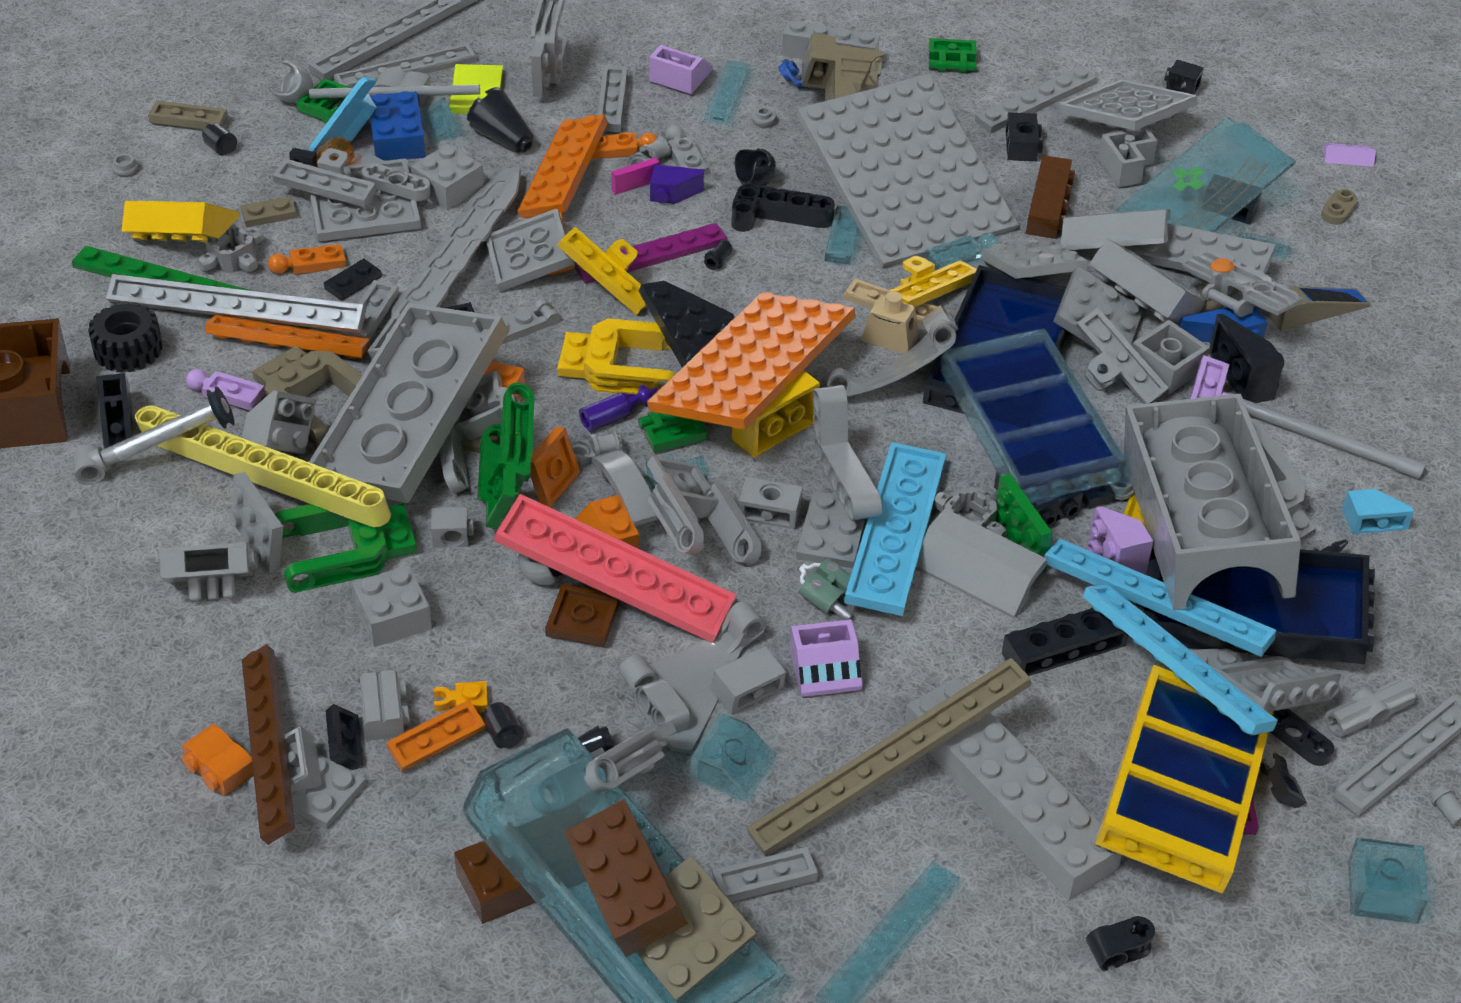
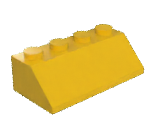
[121,201,240,242]

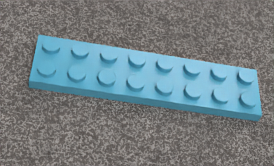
[844,442,946,616]

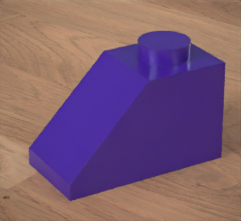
[650,164,704,204]

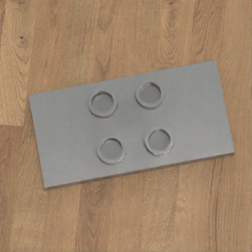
[309,303,509,503]

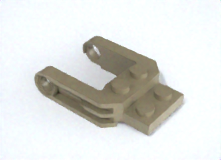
[252,346,362,448]

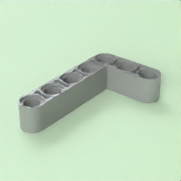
[813,385,882,521]

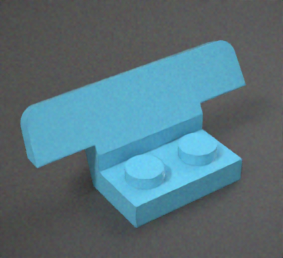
[308,77,377,158]

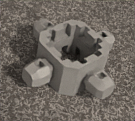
[197,224,264,273]
[933,488,1007,538]

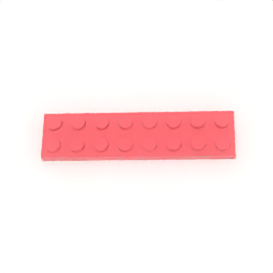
[493,494,737,642]

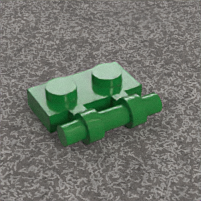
[929,38,977,73]
[638,412,707,453]

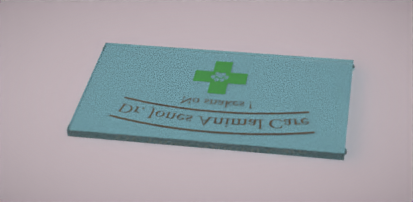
[1112,116,1296,232]

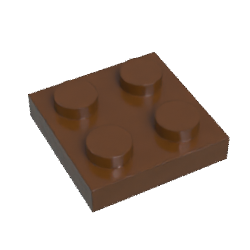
[545,584,620,647]

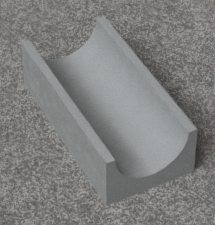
[1124,394,1301,610]

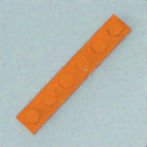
[205,314,370,359]

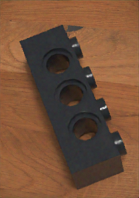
[1002,607,1128,676]

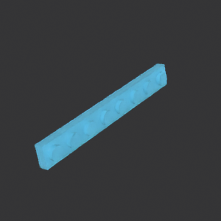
[1044,539,1276,657]
[1083,584,1278,735]

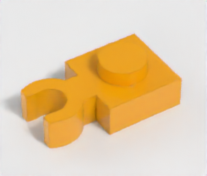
[433,681,488,712]

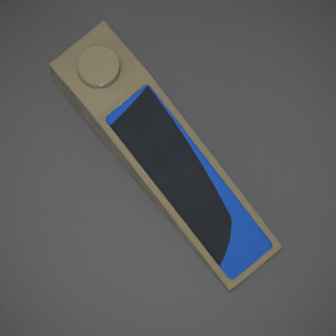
[1267,286,1371,331]

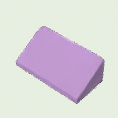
[1323,142,1376,167]

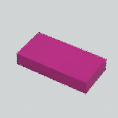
[611,158,660,195]

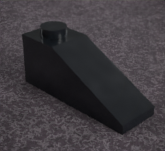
[96,373,133,449]

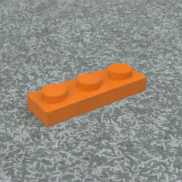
[386,699,486,772]

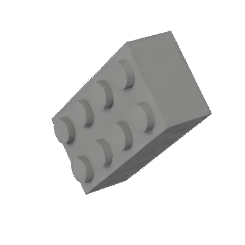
[1089,238,1207,326]

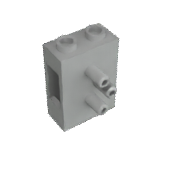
[159,542,259,601]

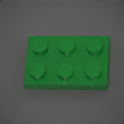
[996,474,1052,573]

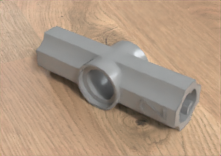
[1324,679,1416,737]

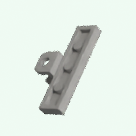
[272,148,377,207]
[1076,307,1169,404]

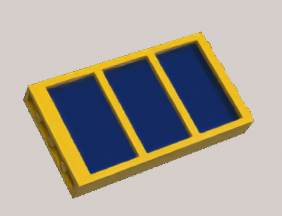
[1095,664,1273,894]

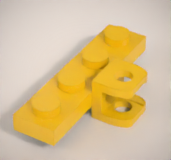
[557,227,646,316]
[889,256,977,307]

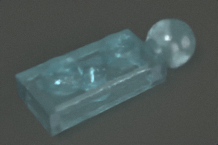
[926,233,998,270]

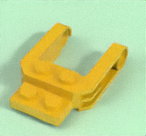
[557,318,676,394]

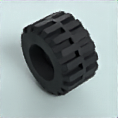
[88,302,163,372]

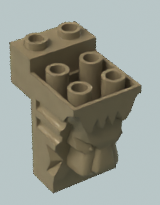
[802,34,883,101]

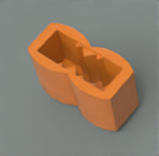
[182,724,254,796]

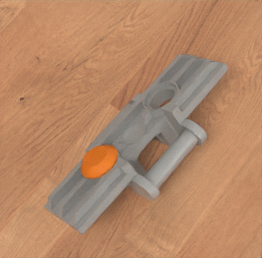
[1182,251,1304,317]

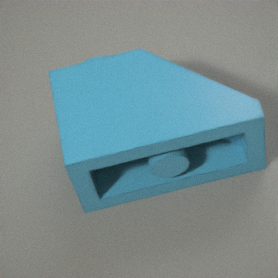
[1342,489,1414,534]

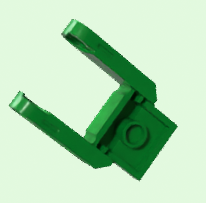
[477,383,534,529]
[275,504,417,593]

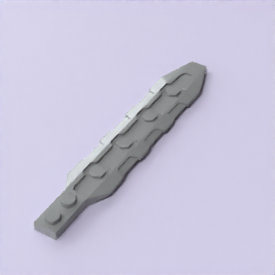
[368,167,522,360]

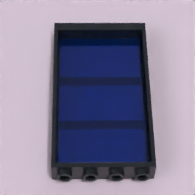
[923,265,1069,431]
[1143,547,1375,664]

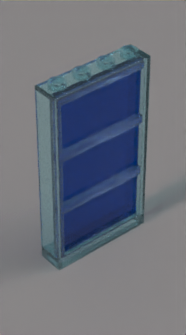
[941,328,1126,503]

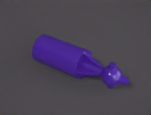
[579,384,658,432]

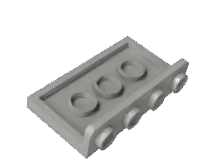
[1212,656,1341,712]

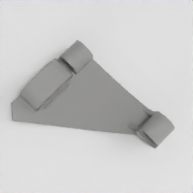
[826,305,958,396]
[619,601,766,754]

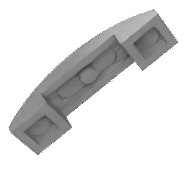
[592,450,659,526]

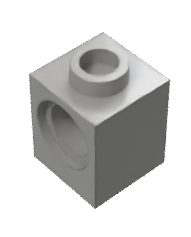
[431,507,474,548]

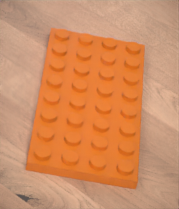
[647,292,856,429]

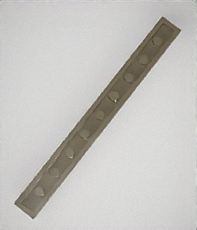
[747,658,1031,857]

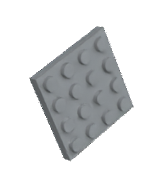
[1059,79,1197,132]
[309,158,421,242]

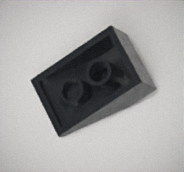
[1209,313,1284,403]

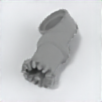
[627,136,672,166]
[570,430,623,468]

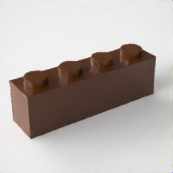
[1026,155,1075,239]

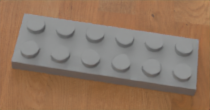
[1123,223,1276,274]

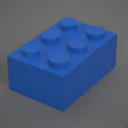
[370,91,425,161]

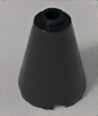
[467,87,534,153]

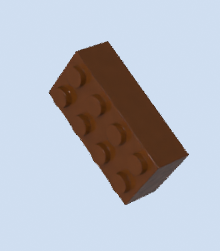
[564,799,688,957]
[454,804,587,924]

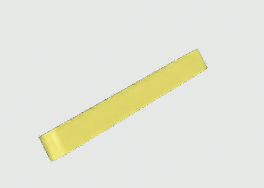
[135,405,391,527]

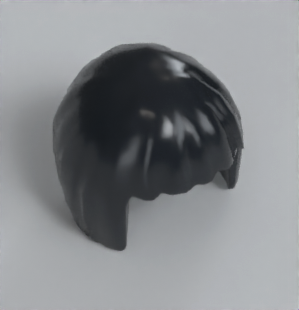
[734,148,776,186]

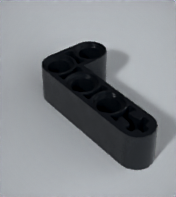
[731,184,835,232]

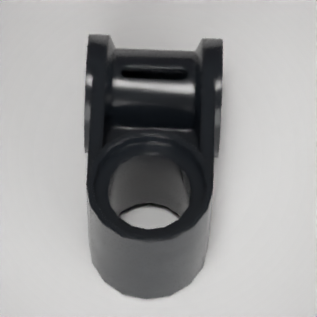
[1086,916,1155,971]

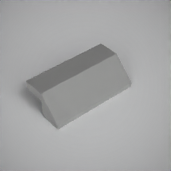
[1061,208,1171,250]
[916,508,1047,618]

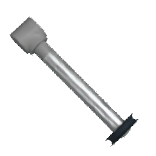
[73,386,235,485]

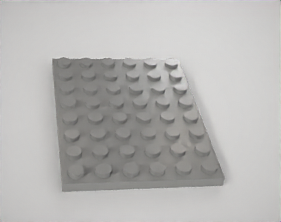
[796,74,1019,268]

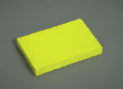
[449,64,503,114]

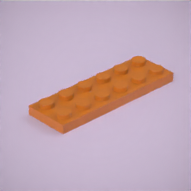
[518,114,608,218]

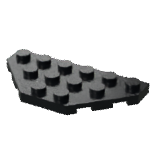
[638,280,735,368]

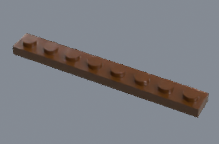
[242,644,295,845]

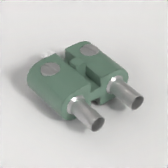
[798,558,853,620]

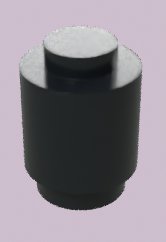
[202,123,237,156]
[483,702,524,749]

